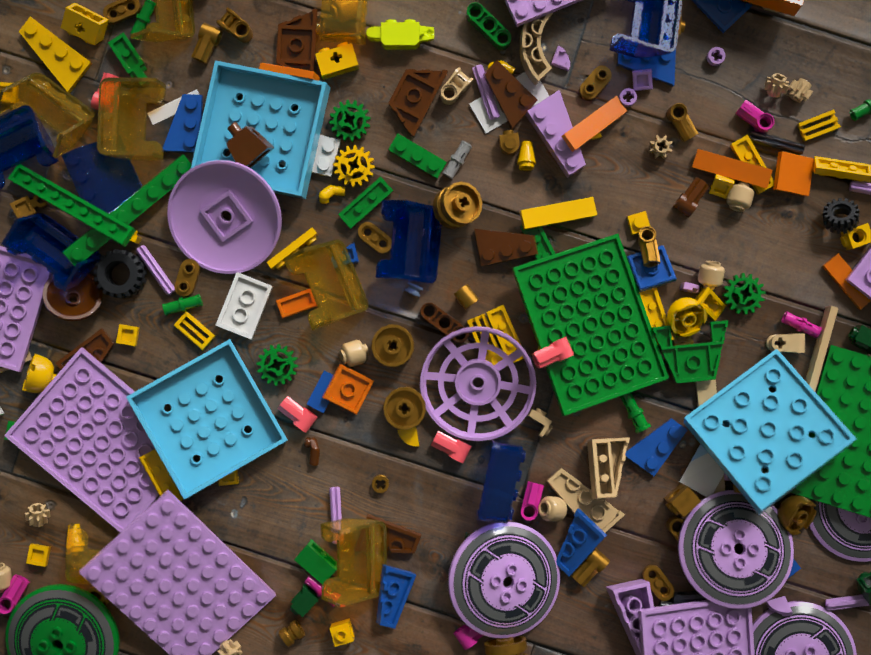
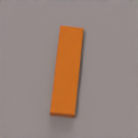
[561,96,627,152]
[692,149,773,188]

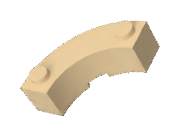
[519,13,553,86]

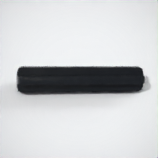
[749,131,805,155]

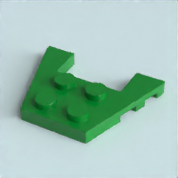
[652,320,728,383]

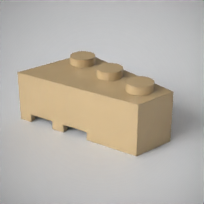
[587,438,630,500]

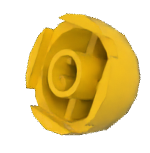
[667,297,707,337]
[22,354,57,393]

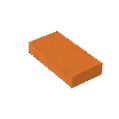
[276,288,318,319]

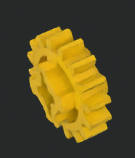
[333,145,375,187]

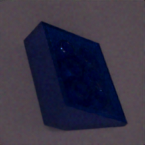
[61,135,142,214]

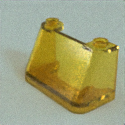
[316,0,368,45]

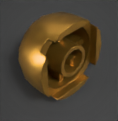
[778,495,817,535]

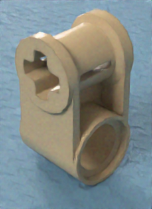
[440,67,474,105]
[766,334,805,353]

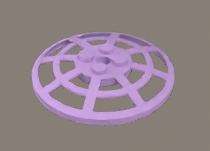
[420,326,536,441]

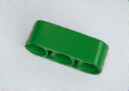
[466,2,511,50]

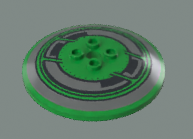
[5,584,120,655]

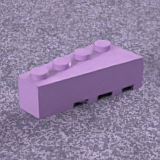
[526,90,586,178]
[606,579,654,655]

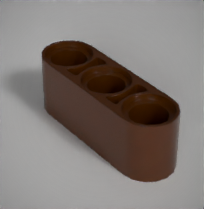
[421,303,469,343]

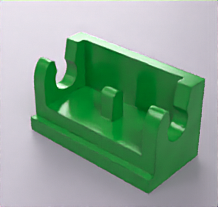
[294,539,340,585]

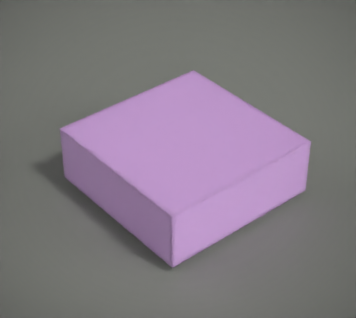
[632,69,653,91]

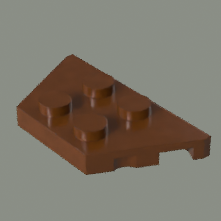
[276,9,318,72]
[388,69,448,137]

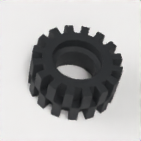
[823,198,859,234]

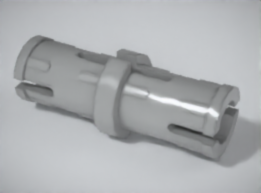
[443,140,472,179]

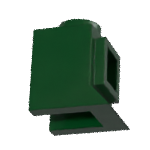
[848,325,871,354]
[856,572,871,605]
[290,584,320,618]

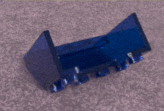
[610,0,683,58]
[0,105,59,190]
[376,200,442,283]
[1,213,101,290]
[476,439,526,523]

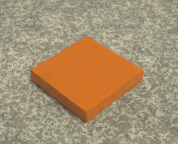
[773,151,814,197]
[322,363,374,415]

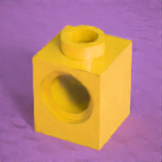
[840,223,871,250]
[329,618,355,647]

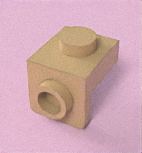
[527,408,553,437]

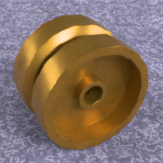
[433,182,482,229]
[371,324,414,367]
[383,387,426,430]
[484,636,527,655]

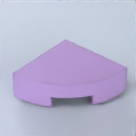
[551,46,570,71]
[680,282,700,294]
[766,596,792,616]

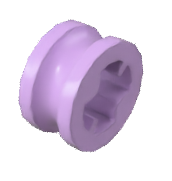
[706,47,725,66]
[619,88,637,107]

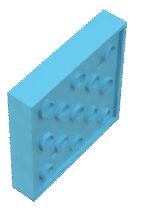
[191,60,330,199]
[126,339,287,499]
[684,349,856,515]

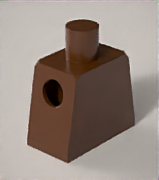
[226,122,274,169]

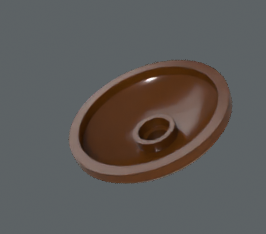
[43,269,103,321]

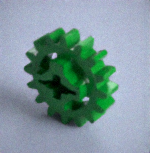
[329,100,371,142]
[722,273,766,315]
[256,344,299,386]

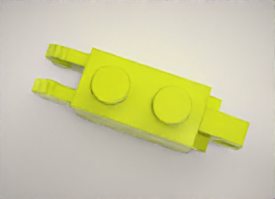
[366,19,434,50]

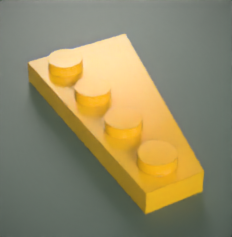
[19,17,92,94]

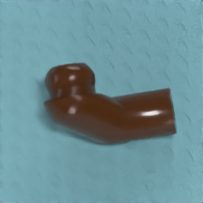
[304,437,320,466]

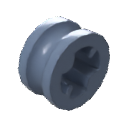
[404,282,423,297]

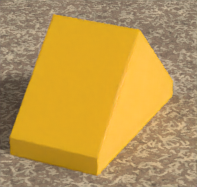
[695,287,726,321]

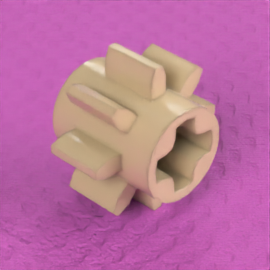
[764,73,789,98]
[788,78,813,102]
[649,135,673,159]
[25,503,50,527]
[217,639,243,655]

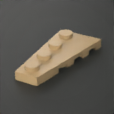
[546,468,625,532]

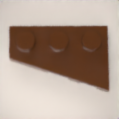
[483,60,537,128]
[474,229,538,266]
[56,328,115,370]
[354,514,422,554]

